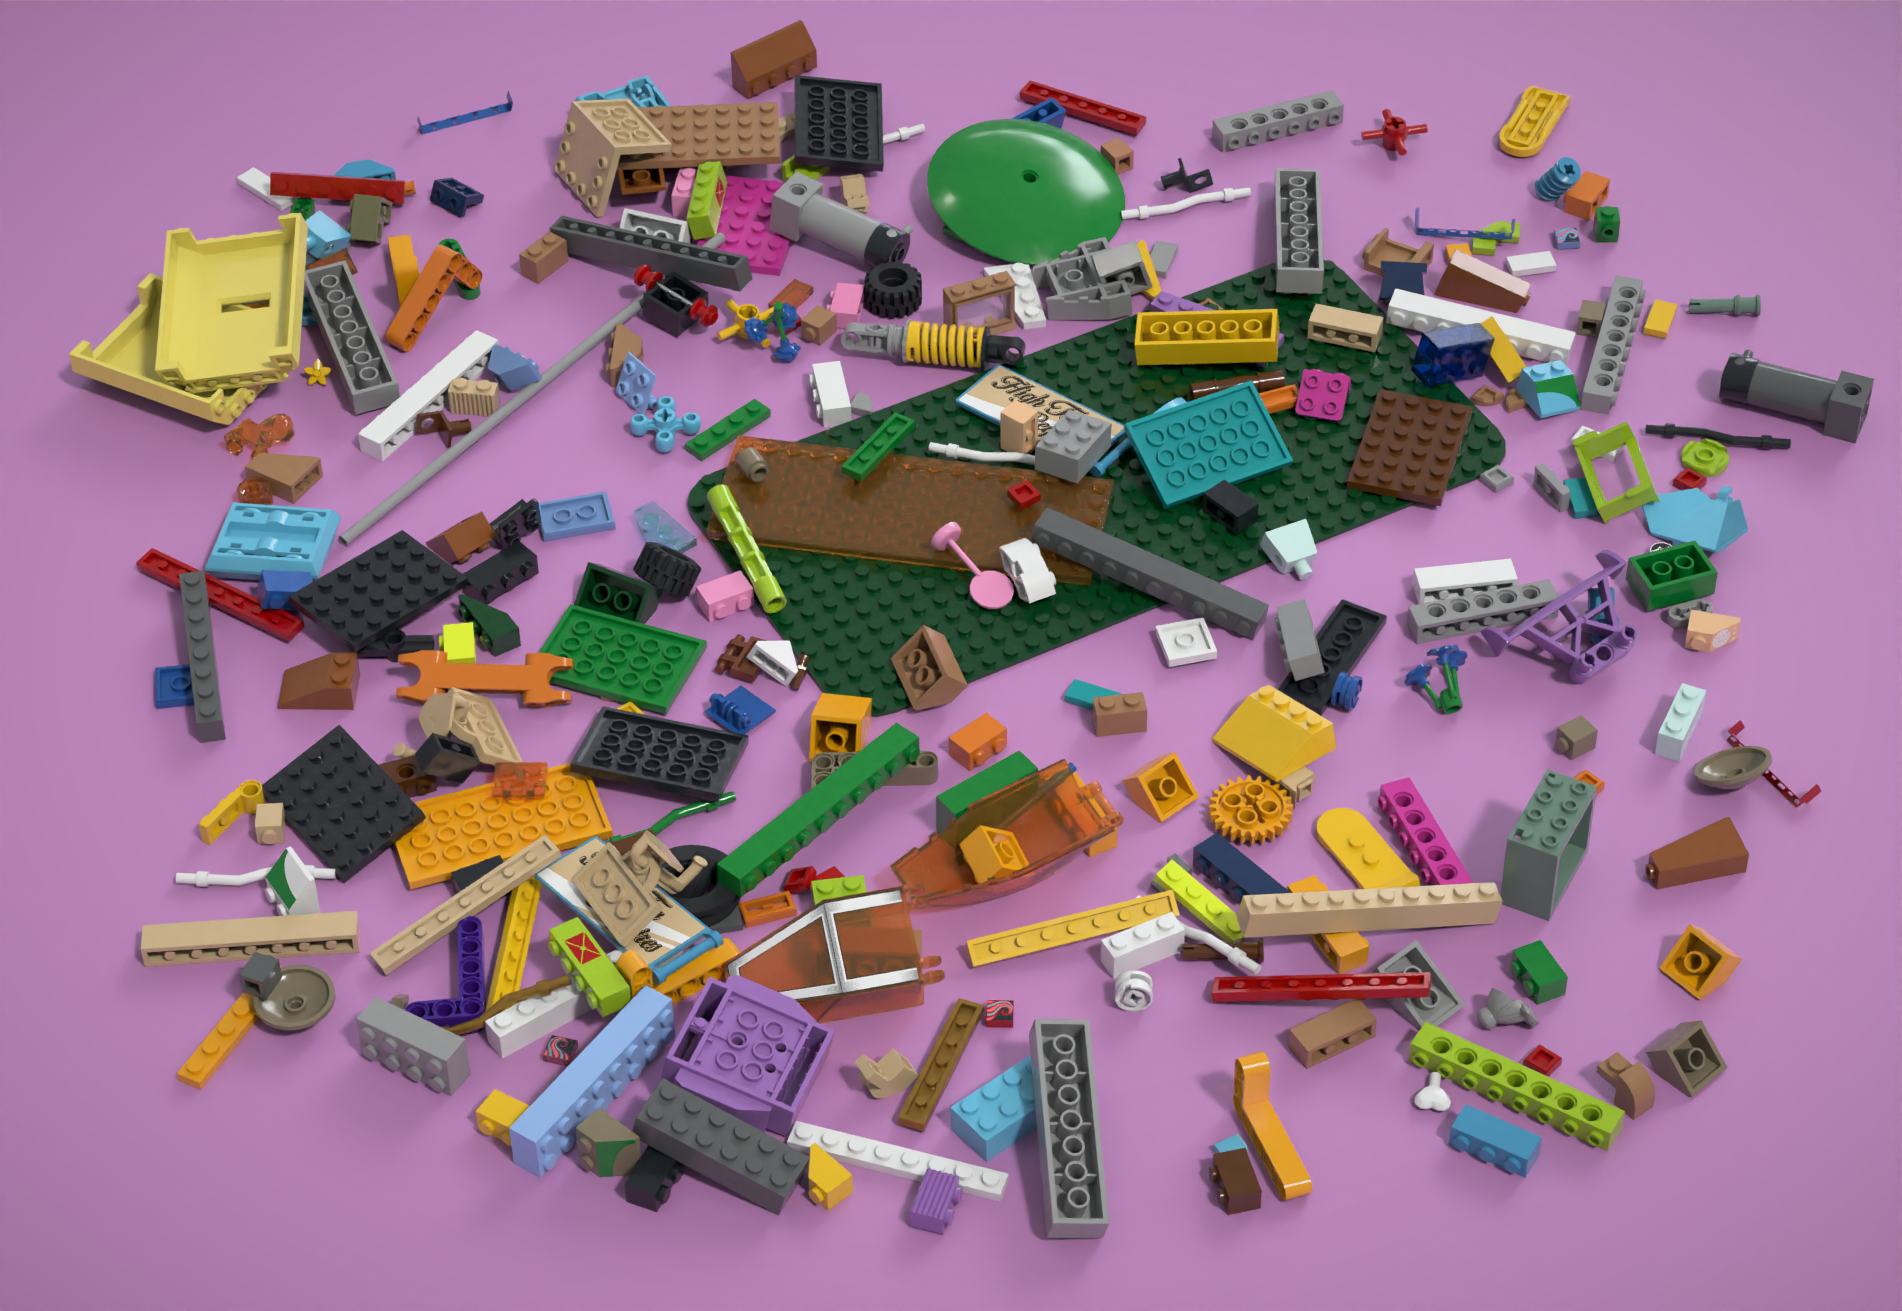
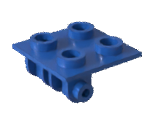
[704,685,776,735]

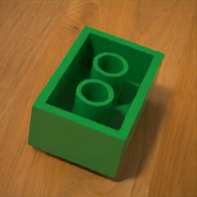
[1626,540,1718,611]

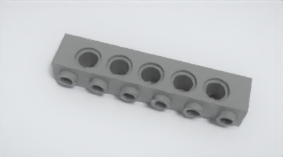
[1212,90,1344,152]
[1407,579,1559,644]

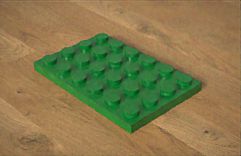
[539,604,707,715]

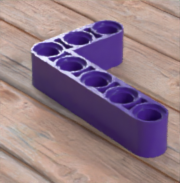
[405,916,486,1034]

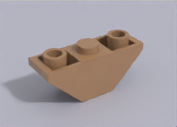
[606,323,644,387]

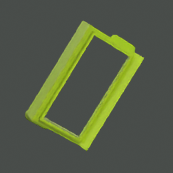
[1573,421,1660,524]

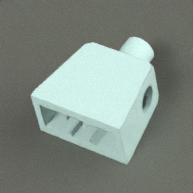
[1260,519,1317,580]

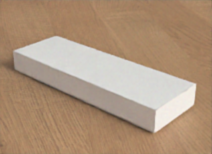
[237,167,298,211]

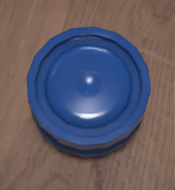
[1331,671,1363,711]

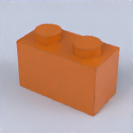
[1563,171,1610,221]
[948,713,1007,771]

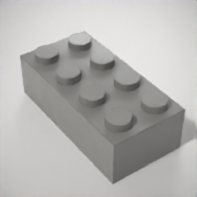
[356,997,471,1096]

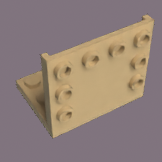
[554,98,672,217]

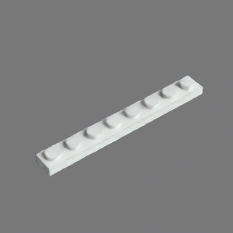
[787,1121,1009,1202]

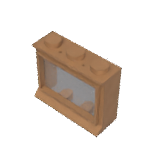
[943,271,1017,337]

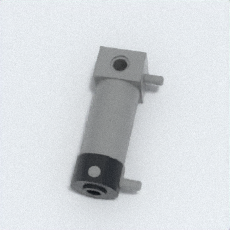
[770,171,913,267]

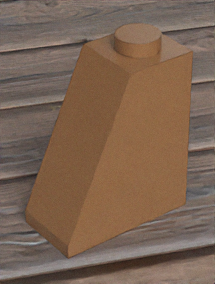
[245,453,323,504]

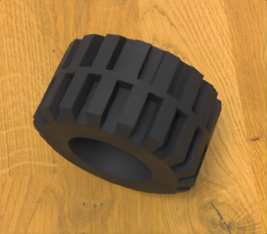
[864,261,922,319]
[633,542,701,596]

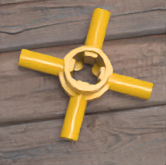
[716,299,774,348]

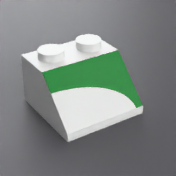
[265,846,321,916]

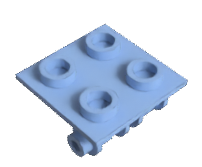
[615,352,658,415]

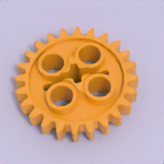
[1208,775,1293,845]

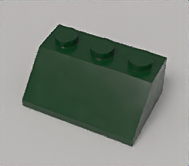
[574,562,663,624]

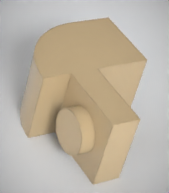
[839,174,870,213]
[855,1048,919,1098]

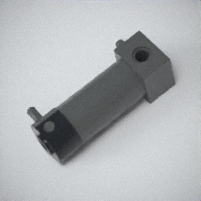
[1719,350,1874,444]

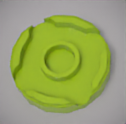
[1681,439,1730,477]

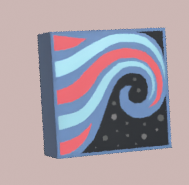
[1554,228,1580,249]

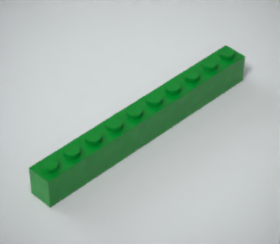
[717,722,920,897]

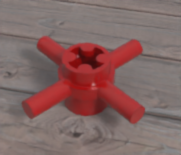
[1361,109,1428,156]

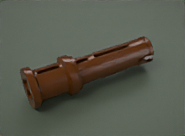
[1183,938,1264,962]

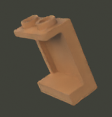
[1362,228,1434,277]

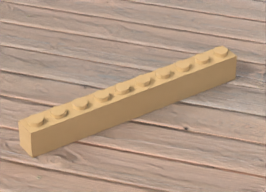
[1237,882,1503,938]

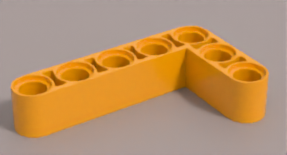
[387,234,419,307]
[616,938,743,1005]
[1233,1051,1312,1201]

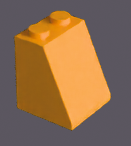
[809,693,872,762]

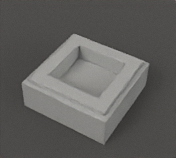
[1480,465,1514,493]

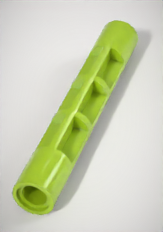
[707,485,787,613]

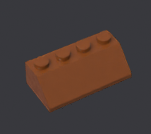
[730,20,817,99]

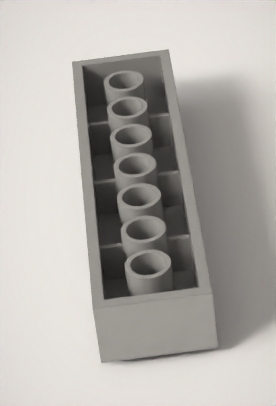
[1274,168,1324,294]
[304,260,400,415]
[1029,1019,1109,1238]

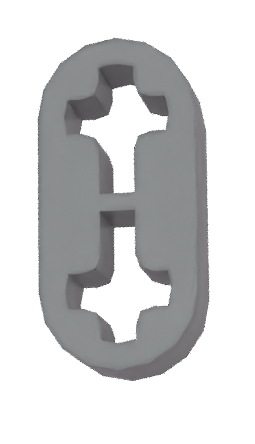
[1667,599,1713,629]

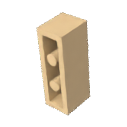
[1308,304,1383,352]

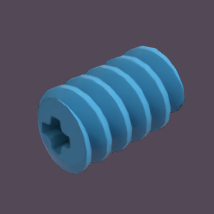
[1534,157,1581,201]

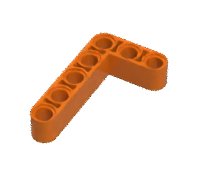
[385,245,483,352]

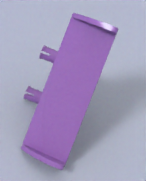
[1481,550,1638,684]

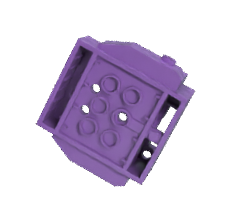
[661,976,835,1137]

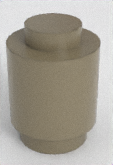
[736,447,769,482]

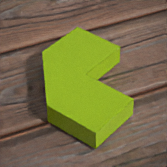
[1472,221,1521,256]

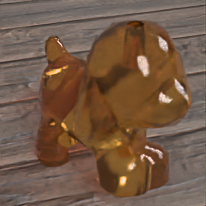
[224,413,295,459]

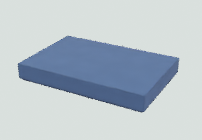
[539,491,616,542]

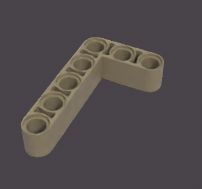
[811,751,938,789]

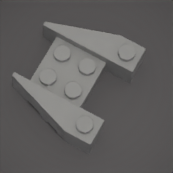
[1033,237,1132,320]

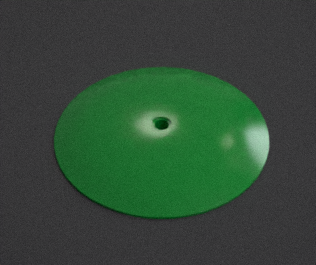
[927,119,1125,265]

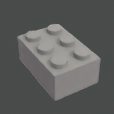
[1035,410,1112,483]

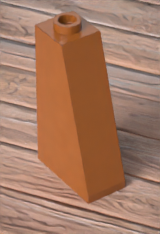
[1434,249,1531,313]
[1645,817,1749,890]

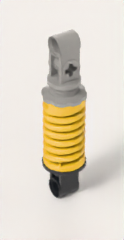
[841,319,1026,370]

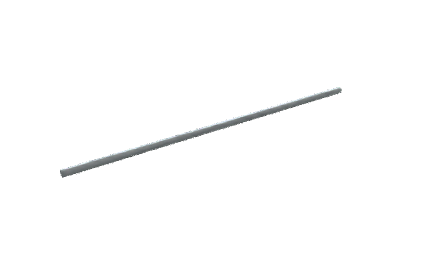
[339,232,726,546]

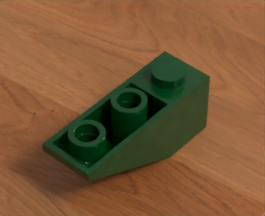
[457,594,521,657]

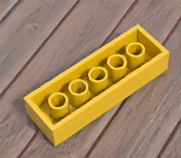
[1135,309,1279,365]

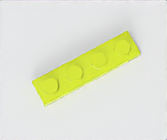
[1153,860,1244,943]

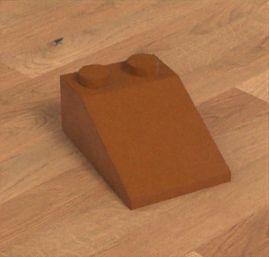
[617,168,666,195]
[278,653,360,710]

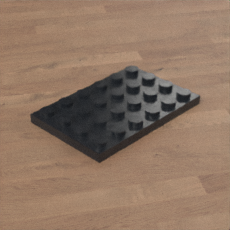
[794,75,884,172]
[289,530,468,653]
[570,706,749,802]
[262,724,426,883]

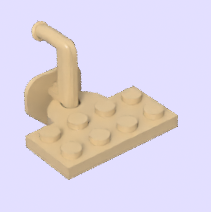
[393,687,525,773]
[571,830,708,947]

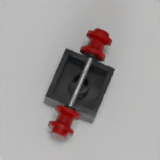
[634,264,718,336]

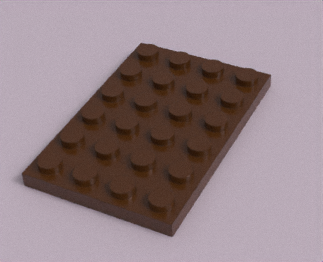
[1347,389,1473,506]

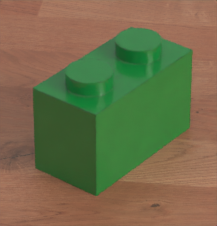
[1509,940,1568,1005]

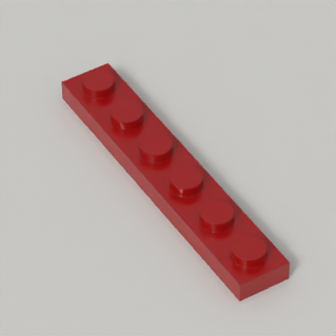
[1020,80,1146,136]
[270,172,405,204]

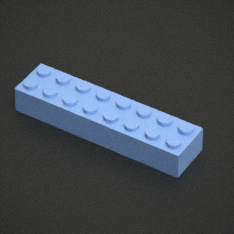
[509,985,675,1178]

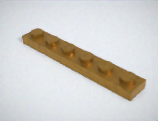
[898,998,984,1132]

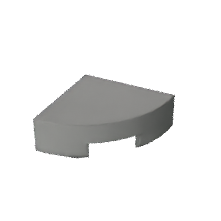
[851,392,873,416]

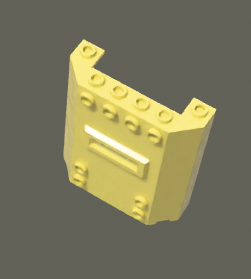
[155,213,308,393]
[69,273,268,425]

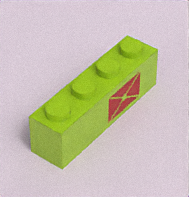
[686,161,728,240]
[548,917,631,1018]

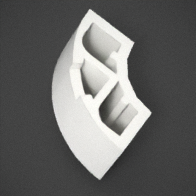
[999,538,1056,603]

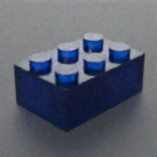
[1411,323,1495,386]

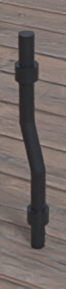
[1645,423,1791,450]

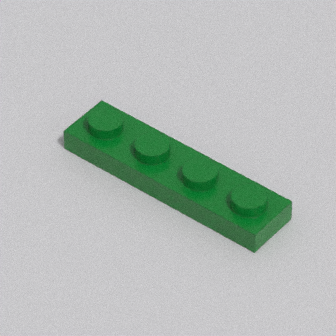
[685,399,771,462]
[841,412,915,482]

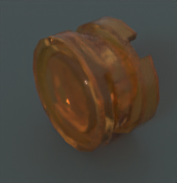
[237,477,273,505]

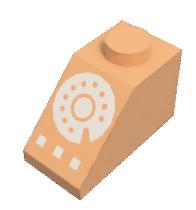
[1685,610,1741,652]

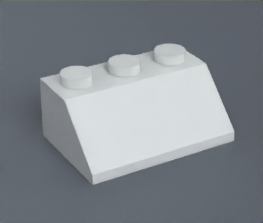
[620,208,693,244]

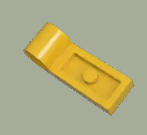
[199,780,265,845]

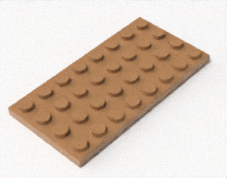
[617,102,780,170]

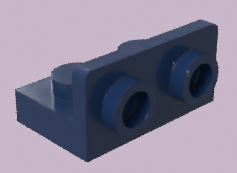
[430,178,484,217]

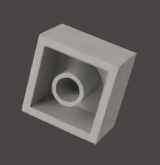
[1092,240,1153,295]

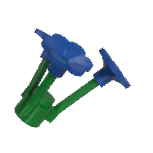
[1404,645,1468,714]

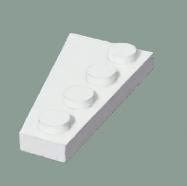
[983,263,1046,330]

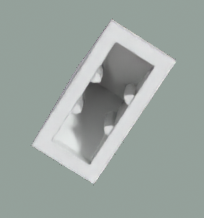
[747,641,798,687]

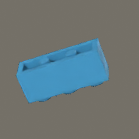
[1449,1104,1542,1178]

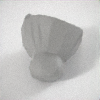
[1477,987,1539,1030]

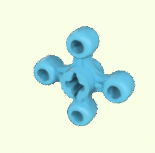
[630,396,701,453]

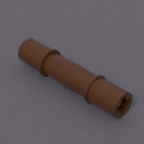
[1189,370,1285,401]

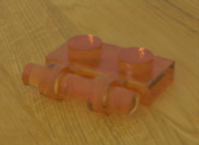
[492,762,548,800]

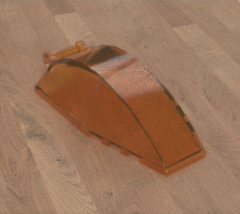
[890,759,1124,907]

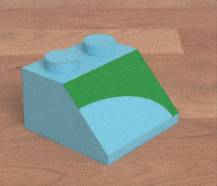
[1516,360,1581,418]

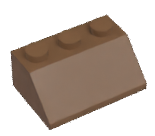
[891,625,968,711]

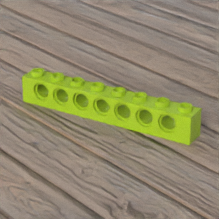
[1409,1022,1625,1151]

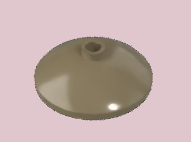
[1694,746,1772,790]
[253,965,335,1030]

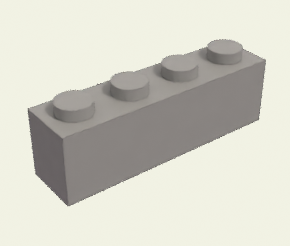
[1274,598,1325,681]

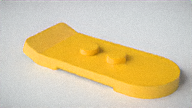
[1499,86,1571,157]
[1316,808,1420,889]

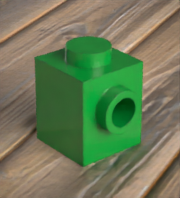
[1593,206,1620,242]

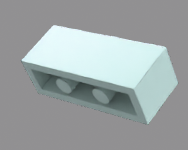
[1655,683,1707,762]

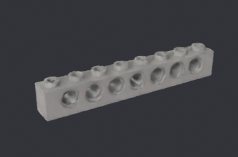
[1581,275,1646,415]

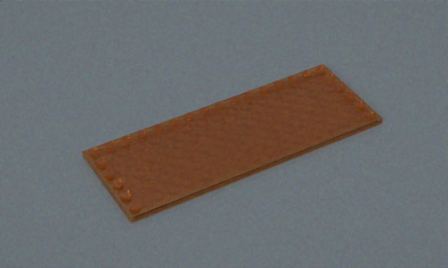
[706,435,1114,586]

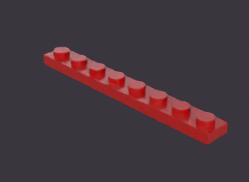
[136,548,305,642]
[1211,972,1432,1003]

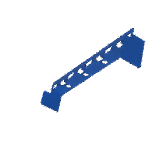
[417,90,513,134]
[1415,207,1515,239]

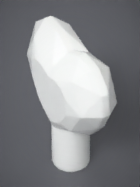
[1414,1072,1451,1111]

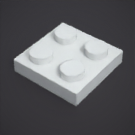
[1155,617,1217,667]

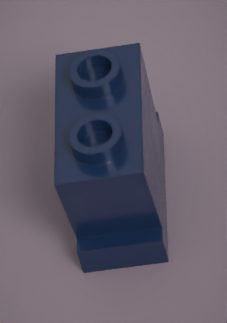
[1378,261,1427,304]

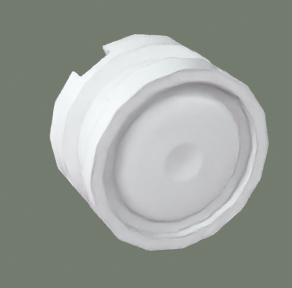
[1115,971,1153,1011]

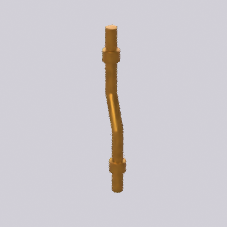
[441,975,572,1035]

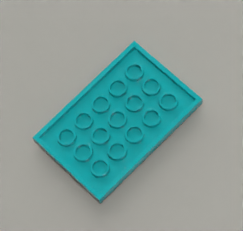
[1124,380,1293,509]

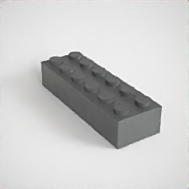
[632,1078,810,1215]

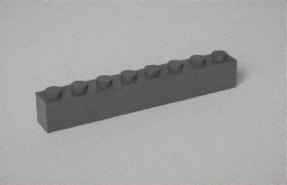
[179,571,226,743]

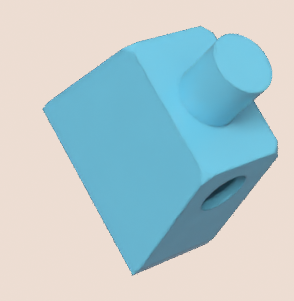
[305,210,352,259]

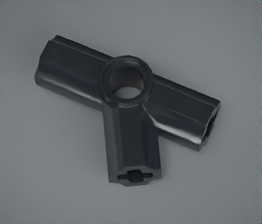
[357,628,435,663]

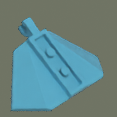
[1642,485,1748,553]

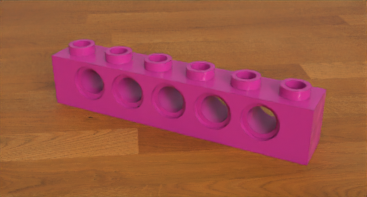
[1377,777,1473,886]

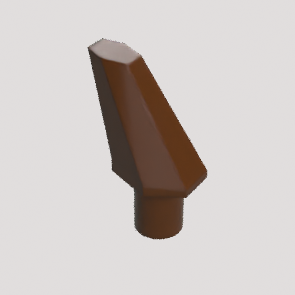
[792,654,810,690]

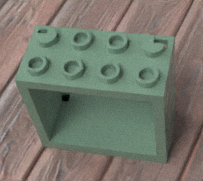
[1500,769,1597,921]

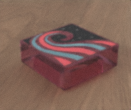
[542,1035,578,1067]

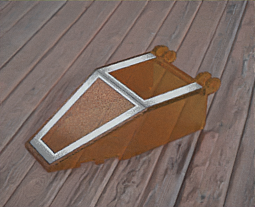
[723,883,945,1024]

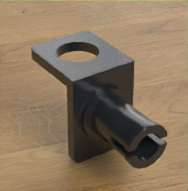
[1160,158,1213,193]

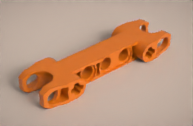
[396,650,574,707]

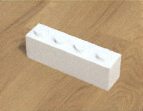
[1413,559,1518,604]

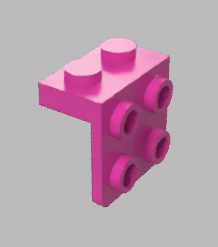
[1295,369,1352,422]

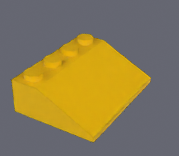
[1212,685,1336,782]

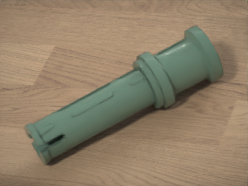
[1689,295,1761,316]

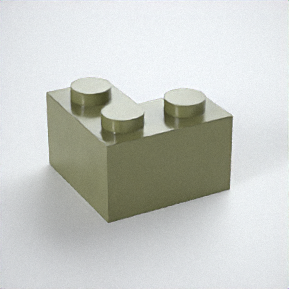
[347,194,393,244]

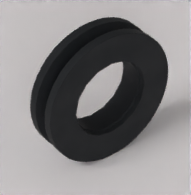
[657,845,741,927]

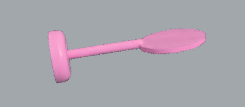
[930,522,1014,609]

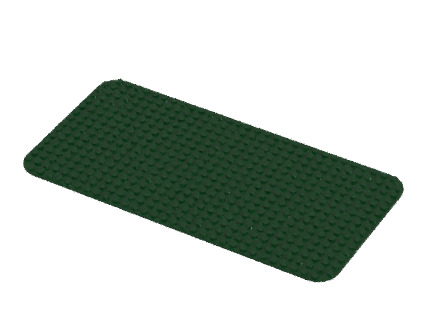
[688,260,1506,717]

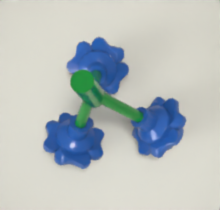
[745,302,801,362]

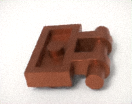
[715,634,767,682]

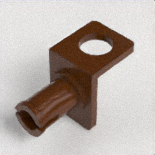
[415,410,471,448]

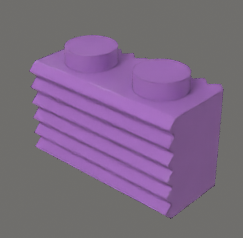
[909,1168,963,1234]

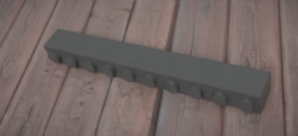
[549,216,752,292]
[1031,508,1269,640]

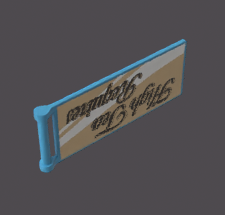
[956,364,1132,478]
[534,836,724,985]

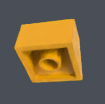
[1122,752,1199,823]
[959,825,1034,890]
[1659,924,1742,1000]

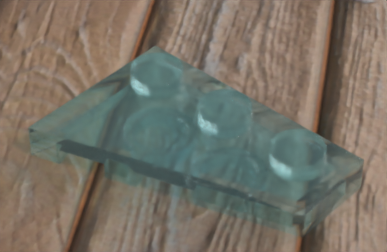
[633,501,697,553]

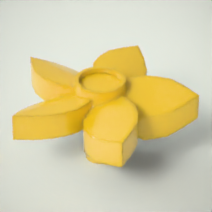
[304,359,332,386]

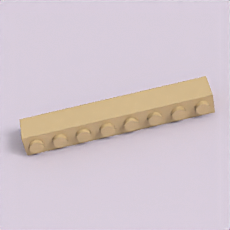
[141,911,360,967]

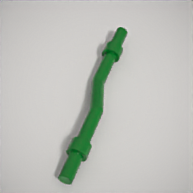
[605,791,736,844]

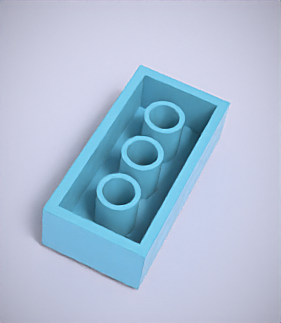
[950,1055,1037,1162]

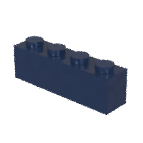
[1193,833,1290,904]

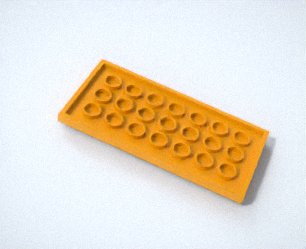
[394,762,613,890]

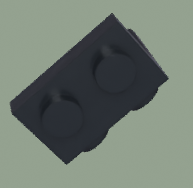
[490,498,542,550]

